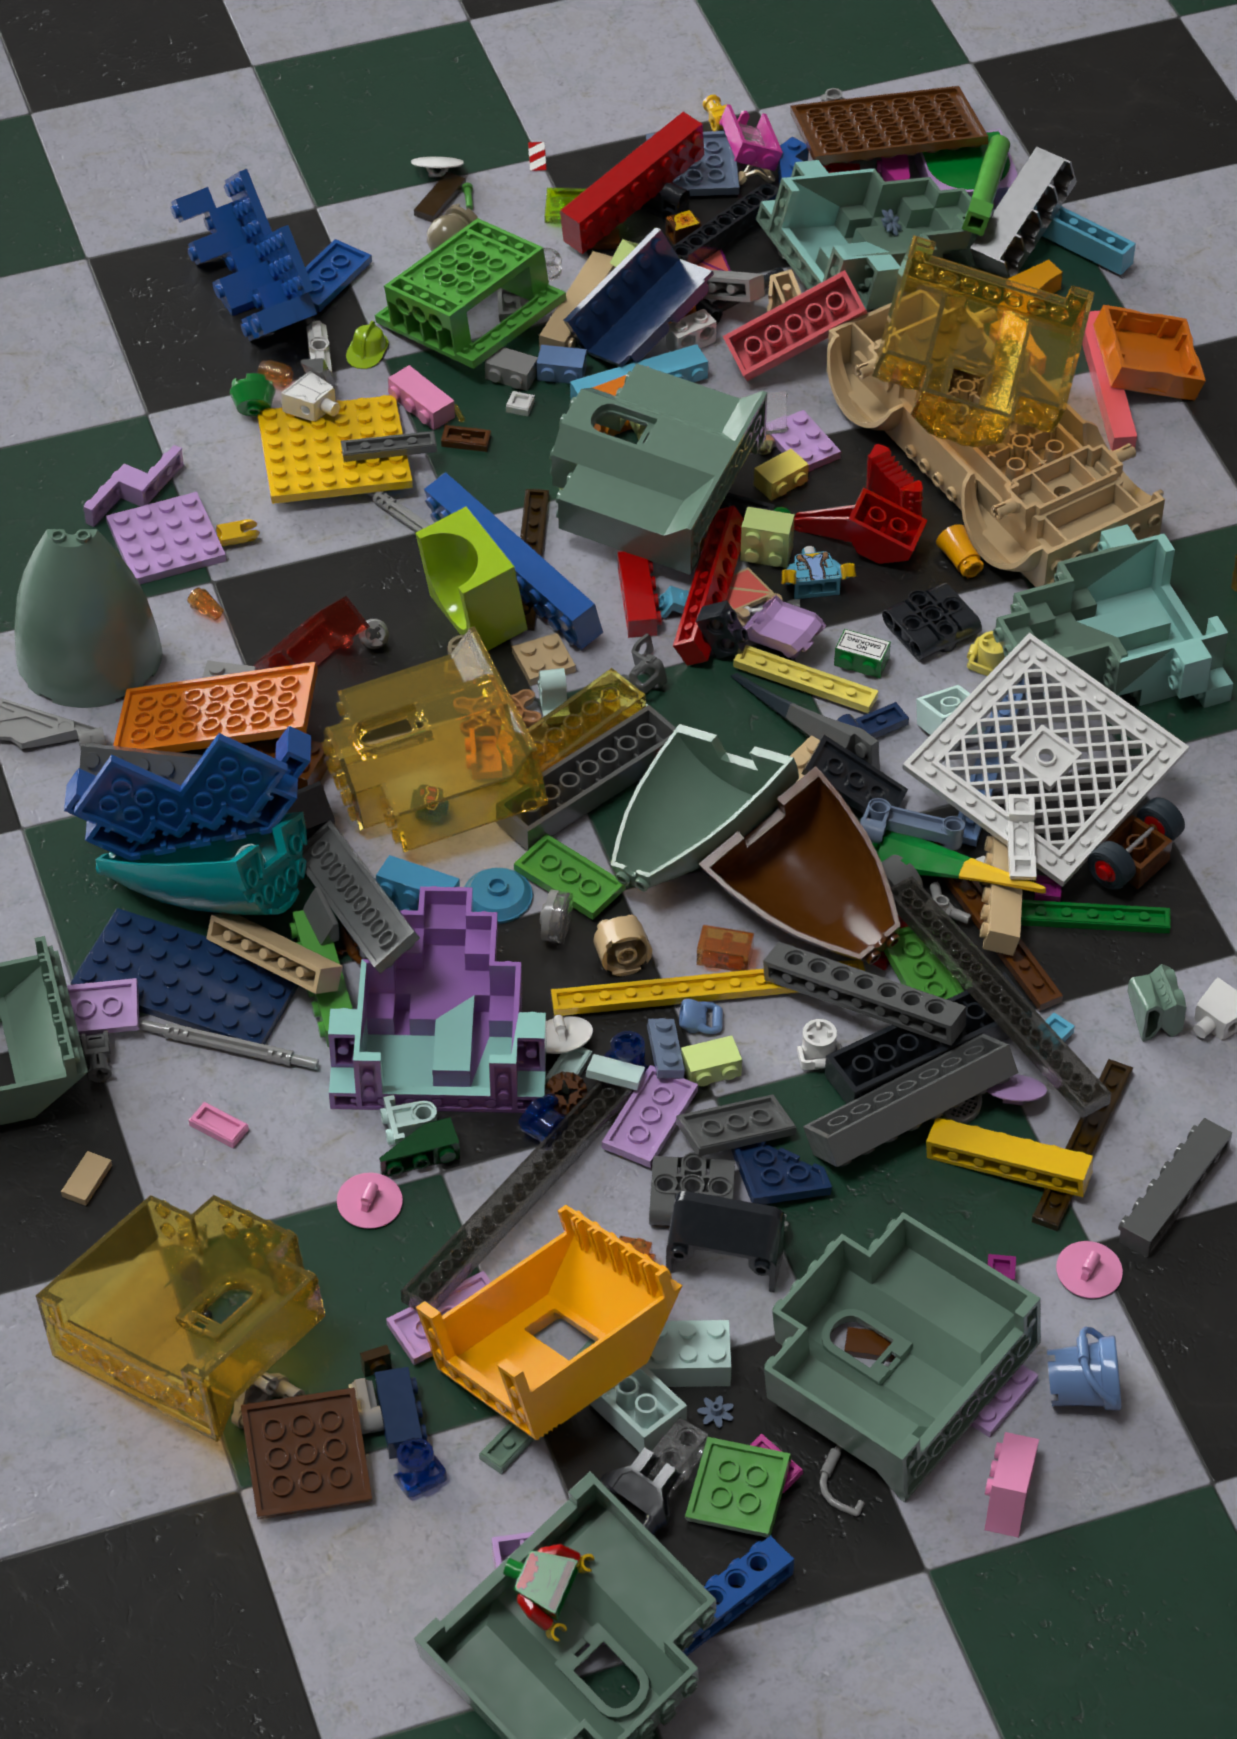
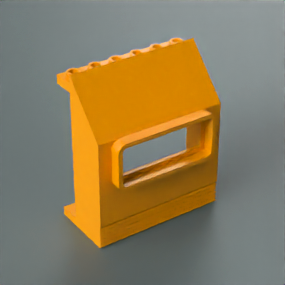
[416,1205,683,1440]

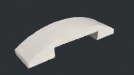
[1008,794,1036,880]

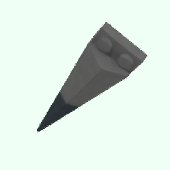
[731,673,880,770]

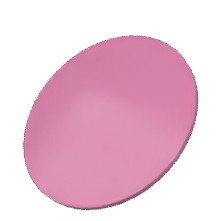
[337,1173,402,1229]
[1056,1241,1123,1299]

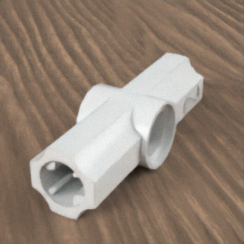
[307,321,333,375]

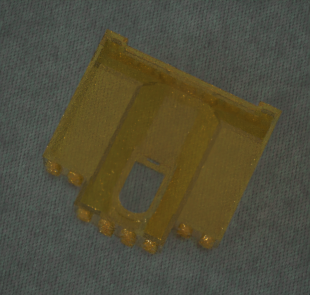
[872,235,1095,447]
[321,626,548,852]
[36,1195,325,1442]

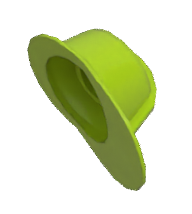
[346,321,389,369]

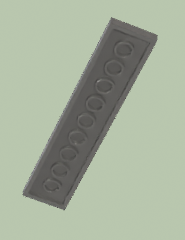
[302,820,420,974]

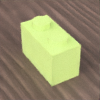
[681,1035,742,1086]

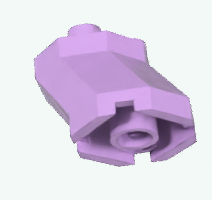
[743,595,826,660]

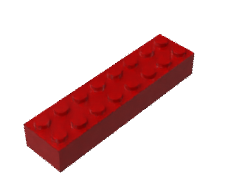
[560,111,705,254]

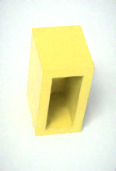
[754,449,809,501]

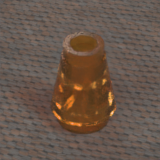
[187,587,224,620]

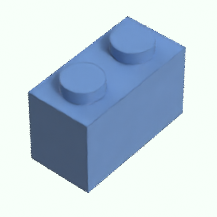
[537,345,587,384]

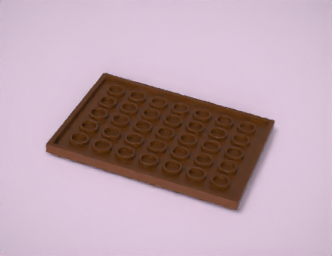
[790,86,988,166]

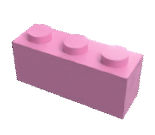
[388,365,455,430]

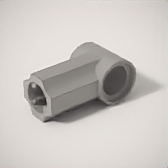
[348,1378,384,1435]

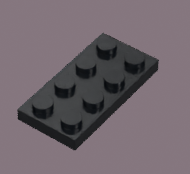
[801,734,908,814]

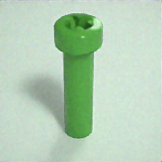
[462,182,473,210]

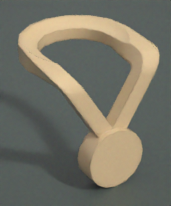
[738,165,775,186]

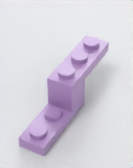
[84,445,184,527]

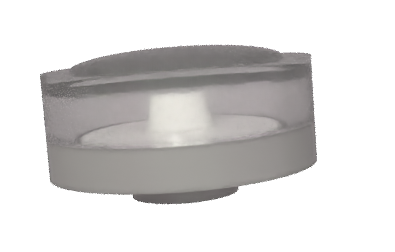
[540,889,573,944]

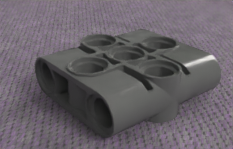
[649,1152,735,1226]

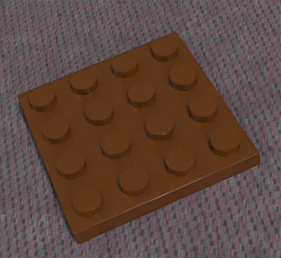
[241,1387,372,1520]

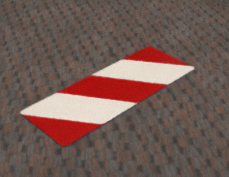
[528,142,546,171]

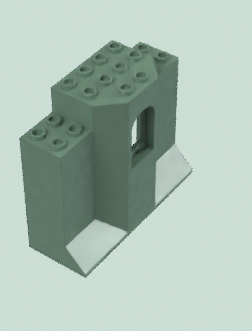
[550,363,768,575]
[764,1212,1041,1503]
[414,1472,716,1739]

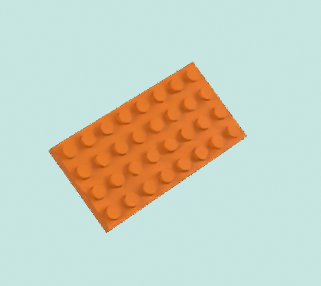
[113,662,318,753]

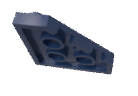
[731,1141,832,1205]

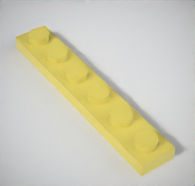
[733,645,879,713]

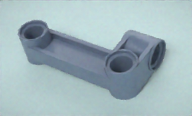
[860,798,965,850]

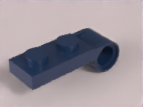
[837,702,909,738]

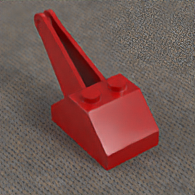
[794,488,927,564]

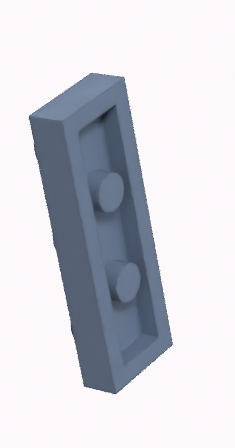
[647,1018,685,1078]

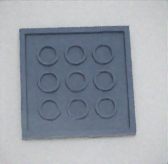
[646,131,739,196]

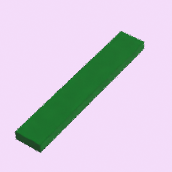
[1021,900,1170,934]

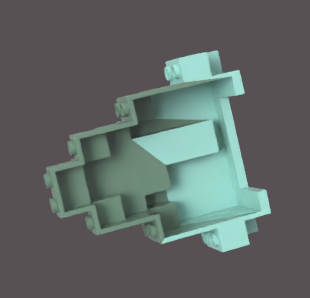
[756,160,972,310]
[993,524,1233,708]

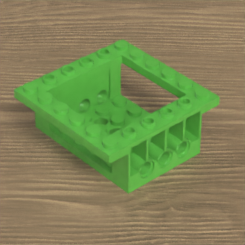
[375,218,567,369]

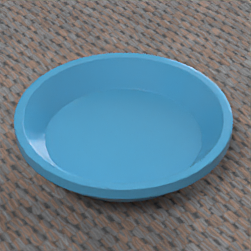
[464,868,533,924]

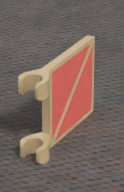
[726,567,783,627]

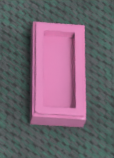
[189,1102,249,1148]

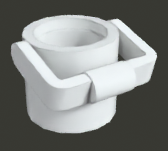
[797,1019,841,1070]

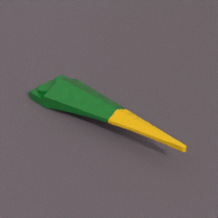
[872,830,1046,893]

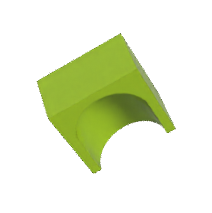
[415,507,528,655]

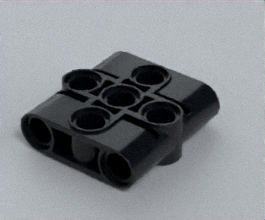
[882,582,982,660]

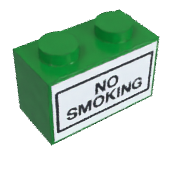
[834,629,891,678]

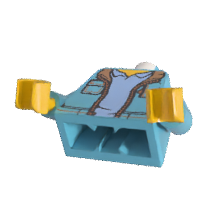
[782,546,856,599]

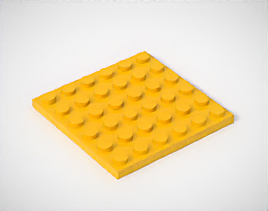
[257,395,413,504]

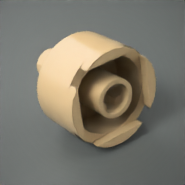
[594,915,652,976]

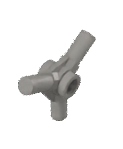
[911,882,971,924]

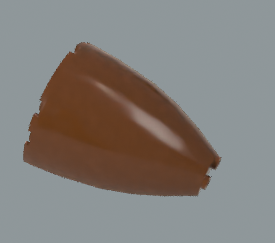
[699,766,901,965]

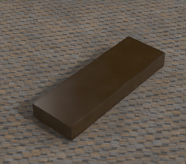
[414,172,466,222]

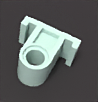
[537,668,569,723]
[380,1095,437,1147]

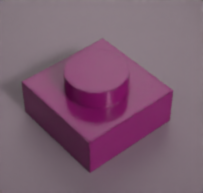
[1034,875,1062,902]
[987,1254,1016,1282]

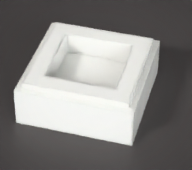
[506,391,535,416]

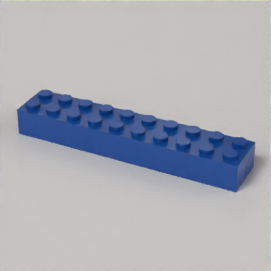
[424,472,603,650]

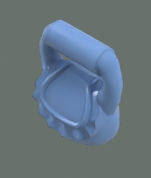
[679,999,723,1034]

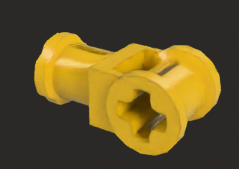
[702,94,726,131]

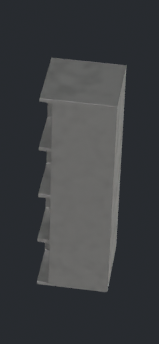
[970,147,1077,280]

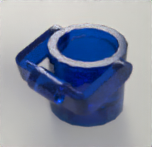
[604,1031,649,1076]
[519,1093,566,1147]
[393,1438,448,1498]

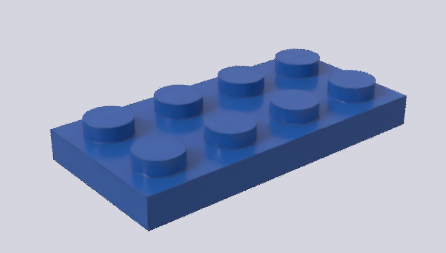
[305,239,372,312]

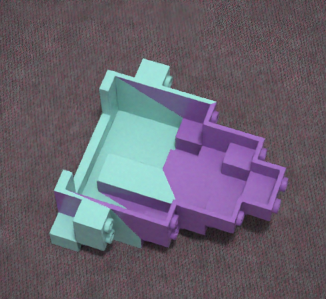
[328,886,546,1113]

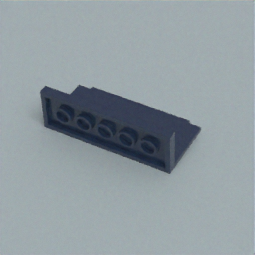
[563,228,714,367]

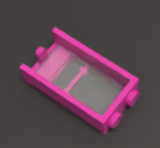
[719,104,783,171]

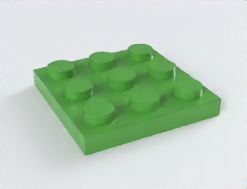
[685,1437,792,1538]

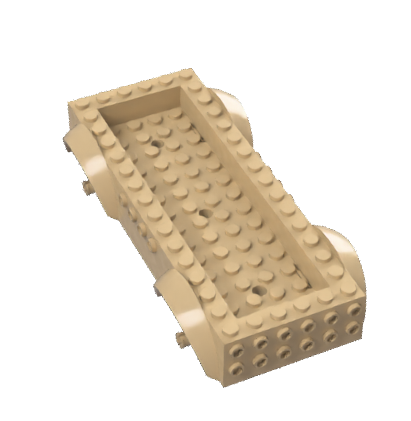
[827,281,1165,587]

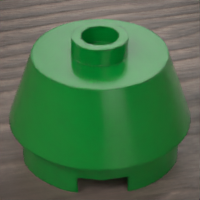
[230,373,276,416]

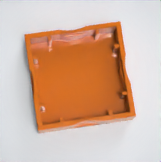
[1093,305,1206,401]

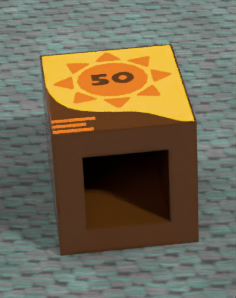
[666,210,701,245]

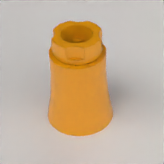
[936,524,984,578]

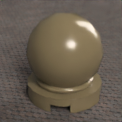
[427,204,478,251]

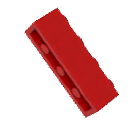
[618,551,662,638]

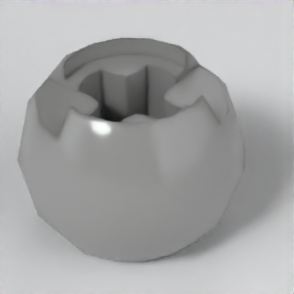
[359,619,389,649]

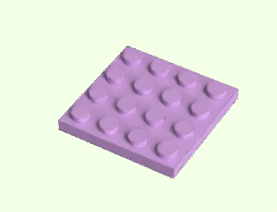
[106,492,226,584]

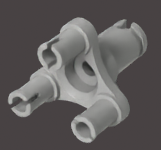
[206,1353,305,1429]

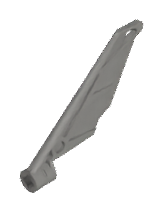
[0,698,106,750]

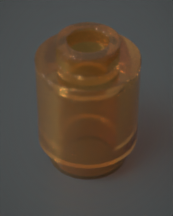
[258,360,294,388]

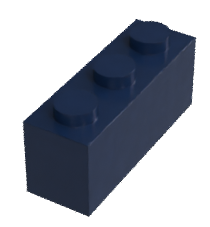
[375,1367,428,1459]

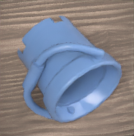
[1047,1326,1122,1411]

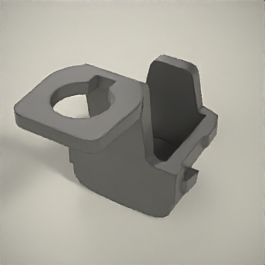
[620,634,667,697]

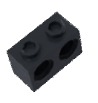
[695,600,749,659]

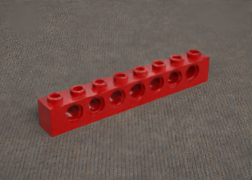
[673,506,744,666]

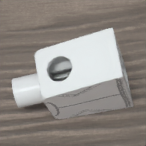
[281,371,340,421]

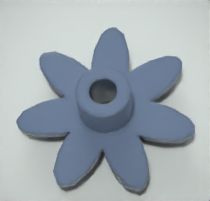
[881,209,902,236]
[697,1396,734,1428]

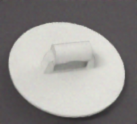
[411,157,464,177]
[546,1015,593,1054]

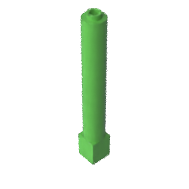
[961,135,1010,236]

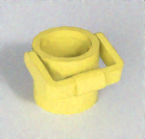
[967,631,1005,676]

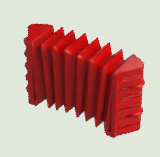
[866,444,923,517]

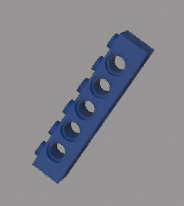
[683,1536,794,1656]

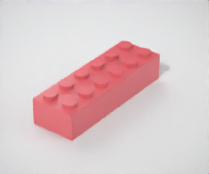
[723,270,868,381]

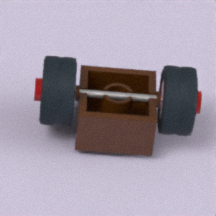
[1087,797,1185,890]

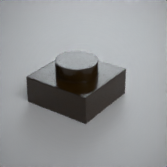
[360,1344,392,1377]

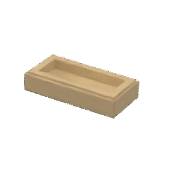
[61,1151,112,1206]

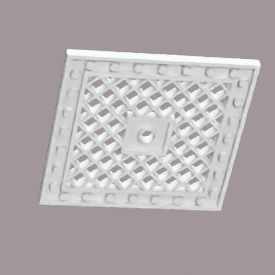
[902,633,1189,887]

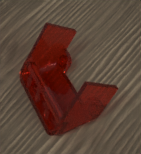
[253,596,370,670]

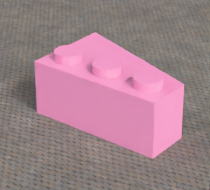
[984,1432,1039,1538]

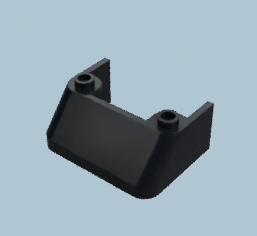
[666,1191,785,1293]

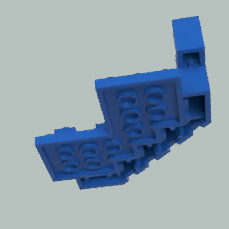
[170,169,317,341]
[64,726,311,861]

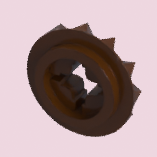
[545,1071,587,1114]

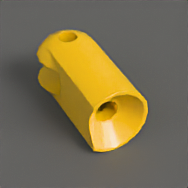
[216,519,260,547]

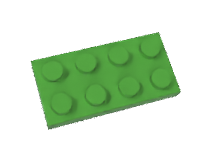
[514,833,626,920]
[884,922,964,999]

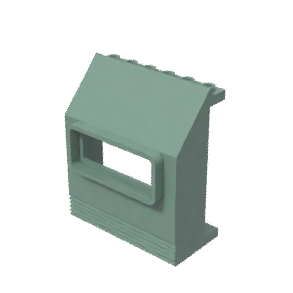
[0,936,88,1125]

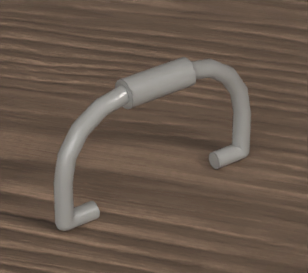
[820,1445,865,1517]

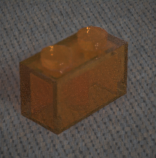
[697,925,754,972]

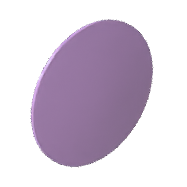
[987,1074,1047,1106]

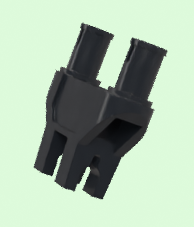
[600,1447,682,1536]

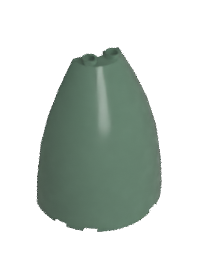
[14,529,163,708]
[610,724,799,892]

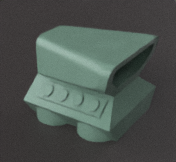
[1127,964,1187,1041]

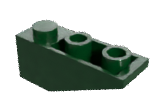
[379,1117,460,1177]

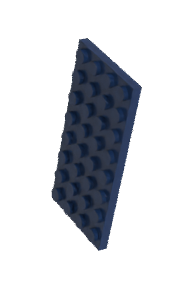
[70,908,299,1045]

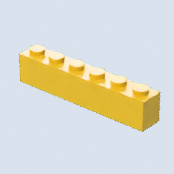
[926,1118,1093,1197]

